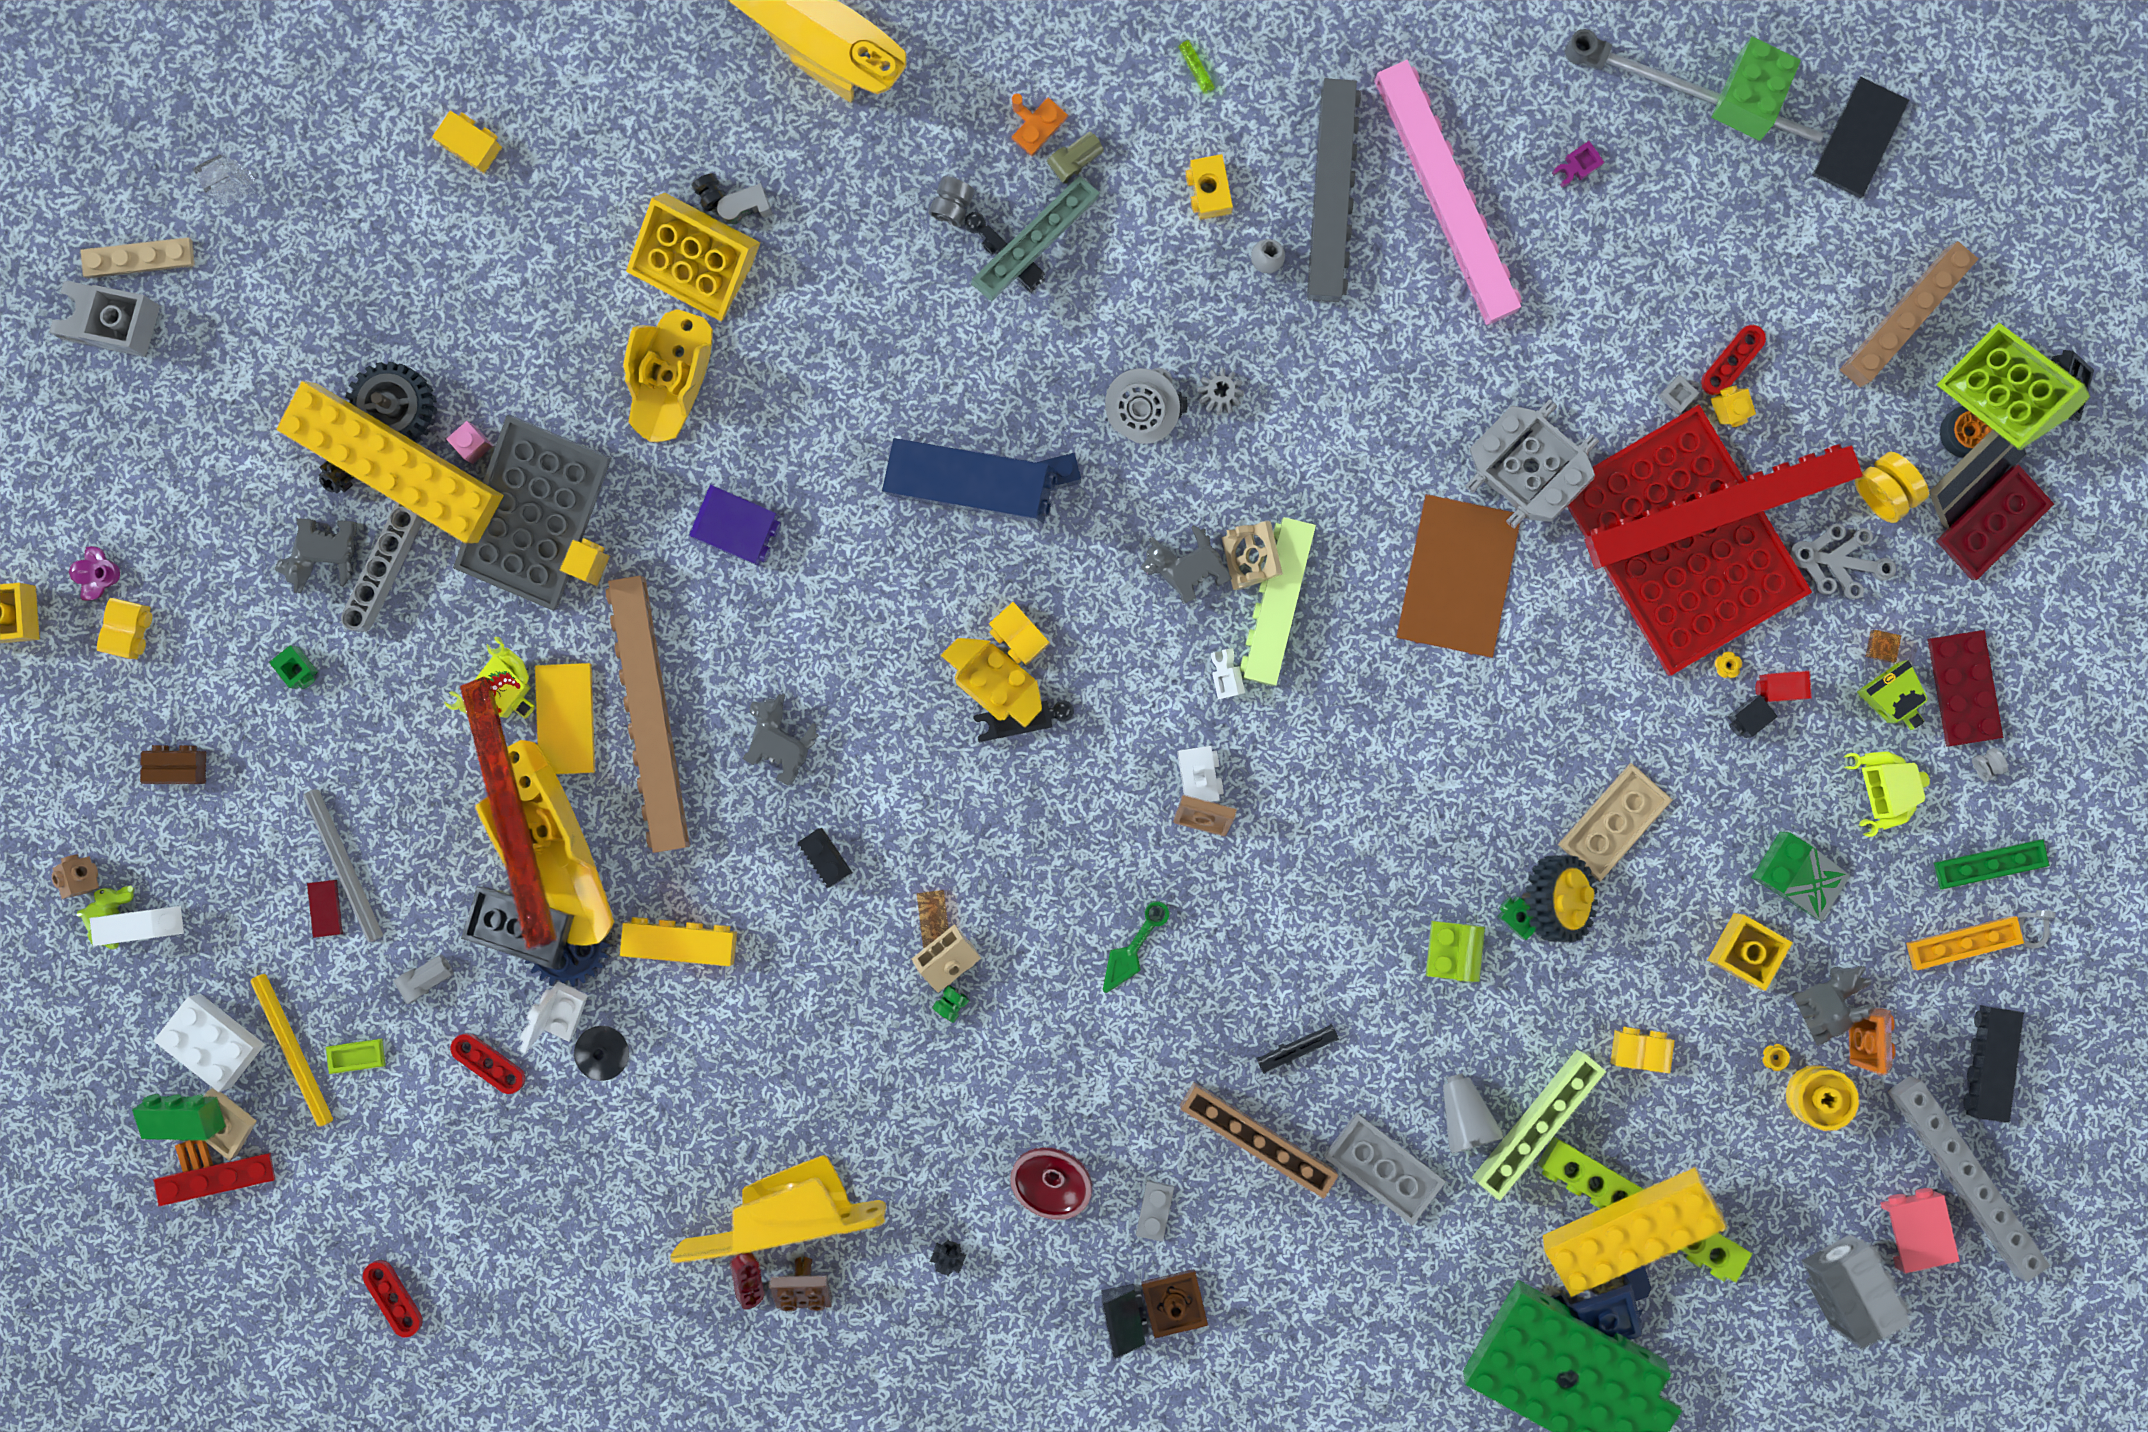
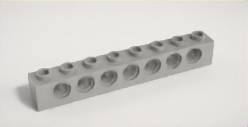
[1887,1076,2050,1282]

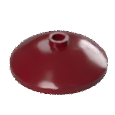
[1010,1147,1093,1220]

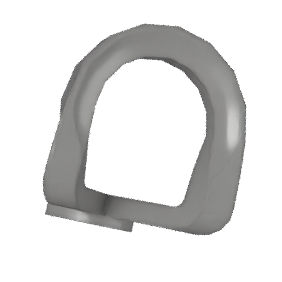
[2018,910,2056,949]

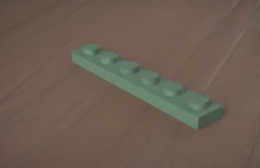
[971,175,1100,302]

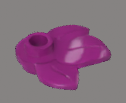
[69,546,120,601]

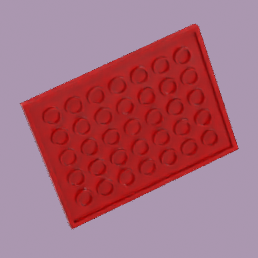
[1567,404,1812,676]

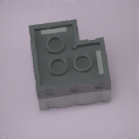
[1801,1235,1912,1350]

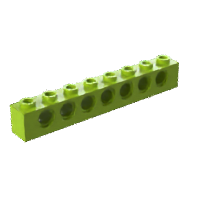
[1537,1136,1753,1283]

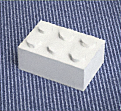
[154,994,265,1092]

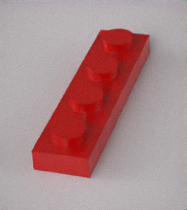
[153,1152,276,1207]

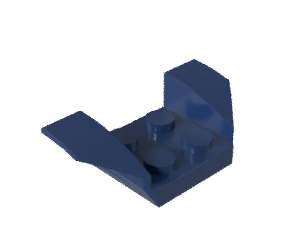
[1550,1265,1651,1340]

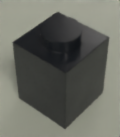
[1727,695,1778,738]

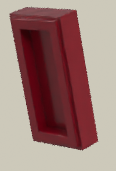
[307,879,343,938]

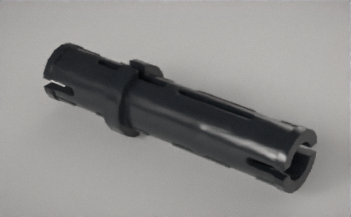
[1256,1024,1339,1074]

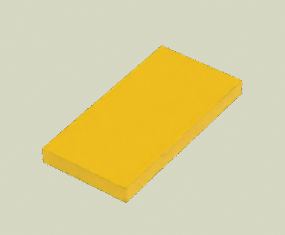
[535,663,595,774]

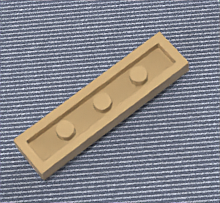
[80,237,195,278]

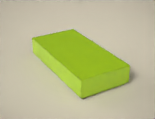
[325,1038,386,1074]

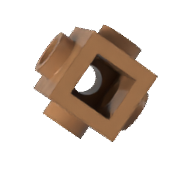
[52,854,99,899]

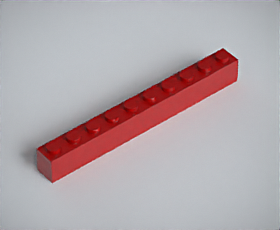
[1584,444,1863,570]

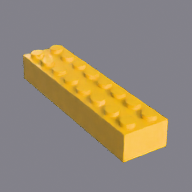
[276,381,504,543]

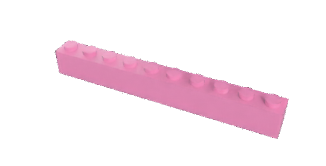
[1374,59,1522,325]

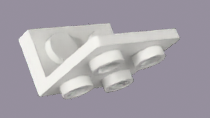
[520,981,588,1054]

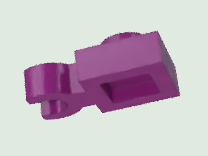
[1552,141,1605,187]

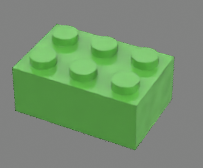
[1711,36,1801,141]

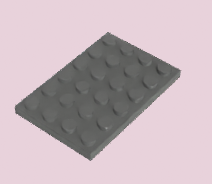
[453,415,612,611]

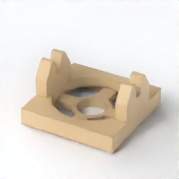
[1222,521,1283,590]

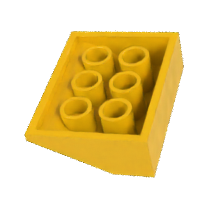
[626,193,760,321]

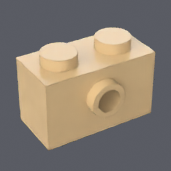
[912,924,981,993]

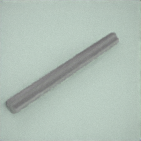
[303,789,383,942]

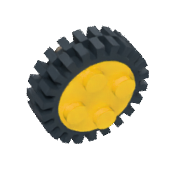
[1522,855,1598,942]

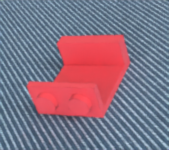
[1880,1188,1959,1273]

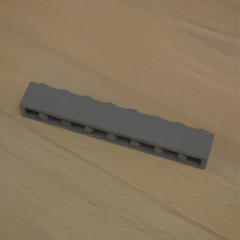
[1307,78,1361,303]

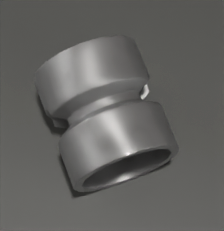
[928,176,975,227]

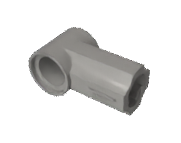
[393,954,454,1005]

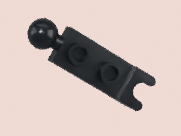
[964,212,1045,294]
[973,700,1074,743]

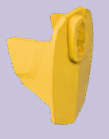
[623,309,713,442]

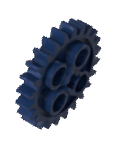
[525,903,613,987]

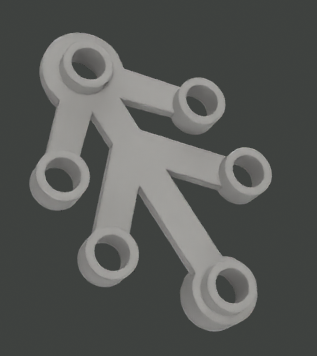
[1789,524,1896,600]

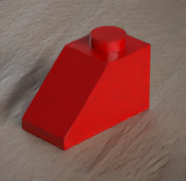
[1755,671,1812,702]

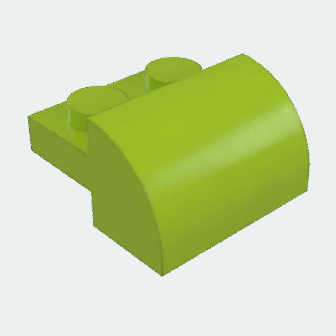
[1426,921,1485,982]

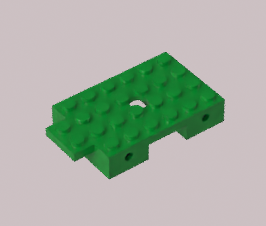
[1463,1280,1682,1432]

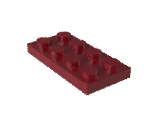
[1936,464,2055,580]
[1927,630,2004,747]

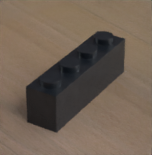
[1963,1005,2024,1123]

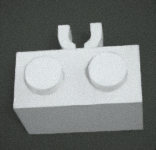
[1177,746,1224,802]

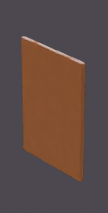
[1396,494,1520,658]

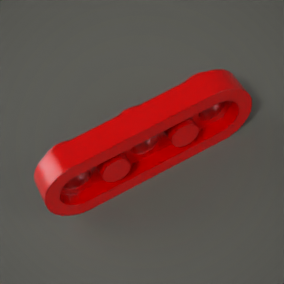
[1701,325,1766,396]
[450,1033,526,1094]
[362,1260,423,1338]

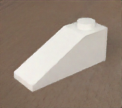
[90,906,184,946]

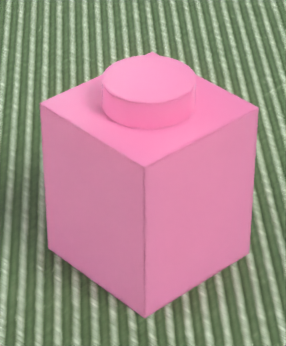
[446,421,493,464]

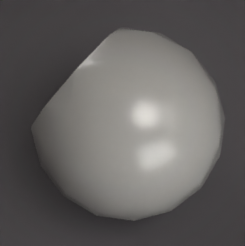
[1251,239,1285,274]

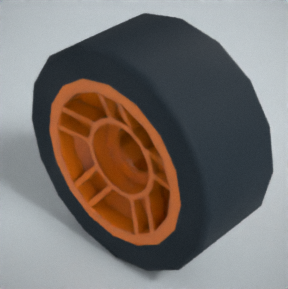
[1939,406,1992,458]

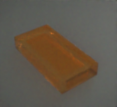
[916,890,949,948]

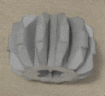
[1197,368,1244,416]

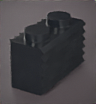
[797,828,853,888]

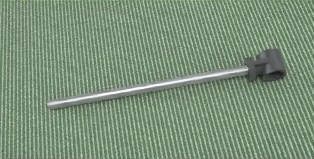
[1564,29,1824,143]

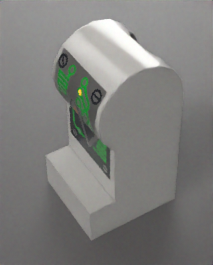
[717,183,773,224]

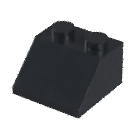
[1101,1284,1150,1359]

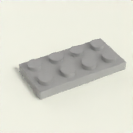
[1323,1112,1446,1226]

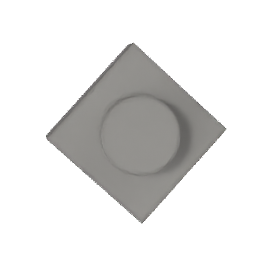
[1658,374,1699,414]

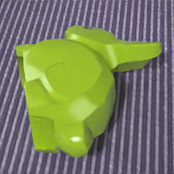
[77,885,135,950]

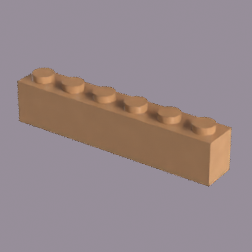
[1839,241,1979,387]
[1179,1082,1339,1199]

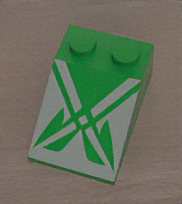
[1751,831,1851,922]

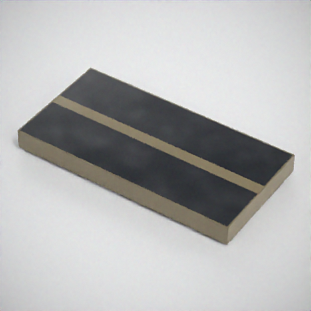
[1929,429,2027,529]

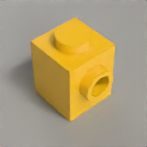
[1710,385,1756,427]

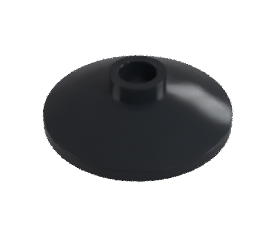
[574,1026,629,1081]

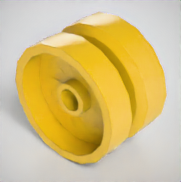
[1854,451,1929,523]
[1786,1065,1859,1131]

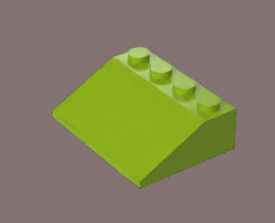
[1936,322,2090,450]

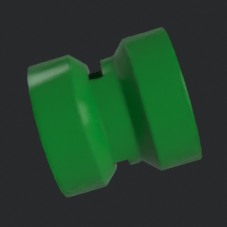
[932,985,970,1023]

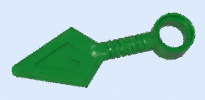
[1103,901,1169,993]

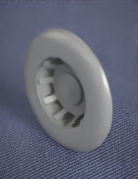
[1105,368,1180,444]

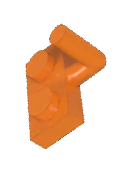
[1012,93,1068,157]

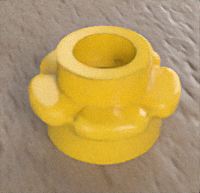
[1715,651,1742,678]
[1762,1044,1790,1071]

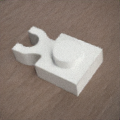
[1211,648,1245,699]

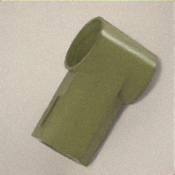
[1047,131,1104,184]

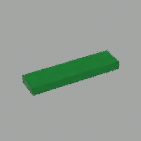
[1934,839,2050,890]

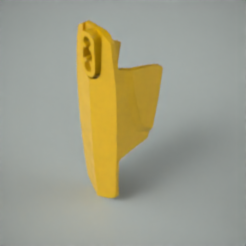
[728,0,907,103]
[475,740,614,945]
[670,1155,887,1263]

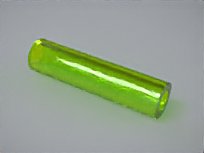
[1178,40,1215,95]

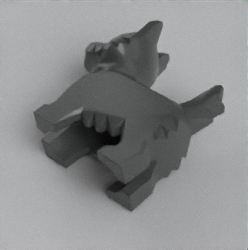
[275,518,357,593]
[1141,525,1232,604]
[742,693,819,786]
[1792,966,1875,1046]

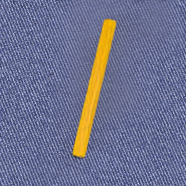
[250,974,333,1127]

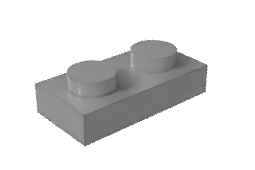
[1136,1180,1174,1242]

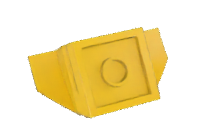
[940,638,1042,727]

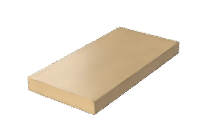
[1558,763,1673,882]

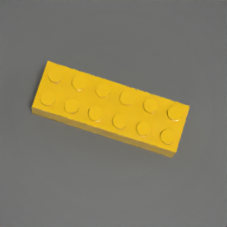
[1543,1167,1727,1297]

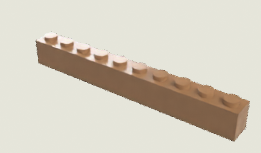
[606,575,690,853]

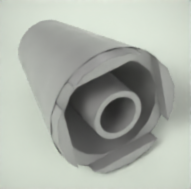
[1443,1073,1504,1154]

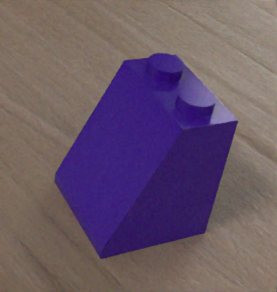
[689,484,781,567]

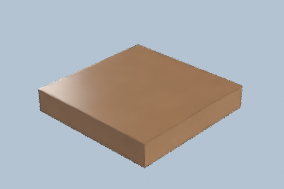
[1173,795,1237,837]

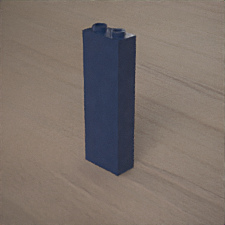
[882,438,1057,524]

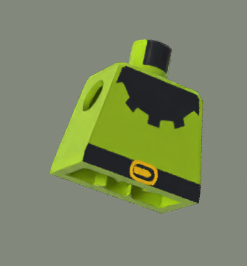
[1857,660,1928,730]

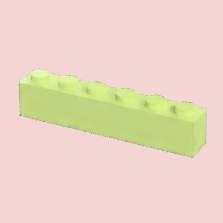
[1240,517,1316,686]
[1472,1050,1606,1201]

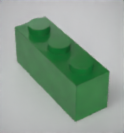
[132,1094,226,1141]

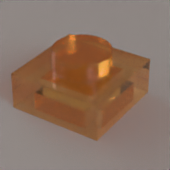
[1865,630,1902,663]

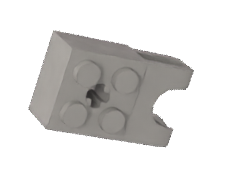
[49,281,160,357]

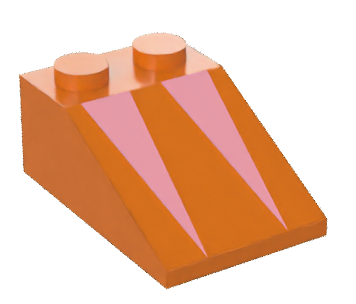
[1849,1008,1896,1075]

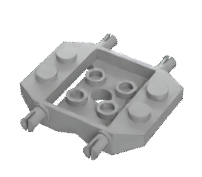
[1465,399,1599,529]

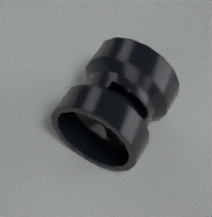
[691,173,726,211]

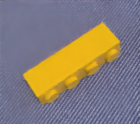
[620,917,737,966]

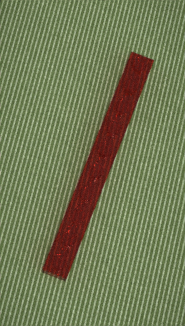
[460,676,558,950]

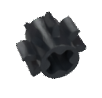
[319,461,354,493]
[930,1239,966,1277]

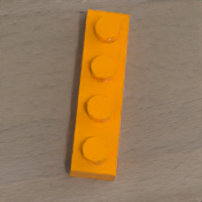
[1906,916,2024,970]

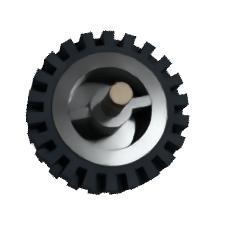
[345,362,437,443]

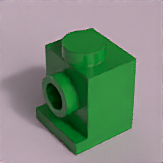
[269,645,318,690]
[1497,896,1536,941]

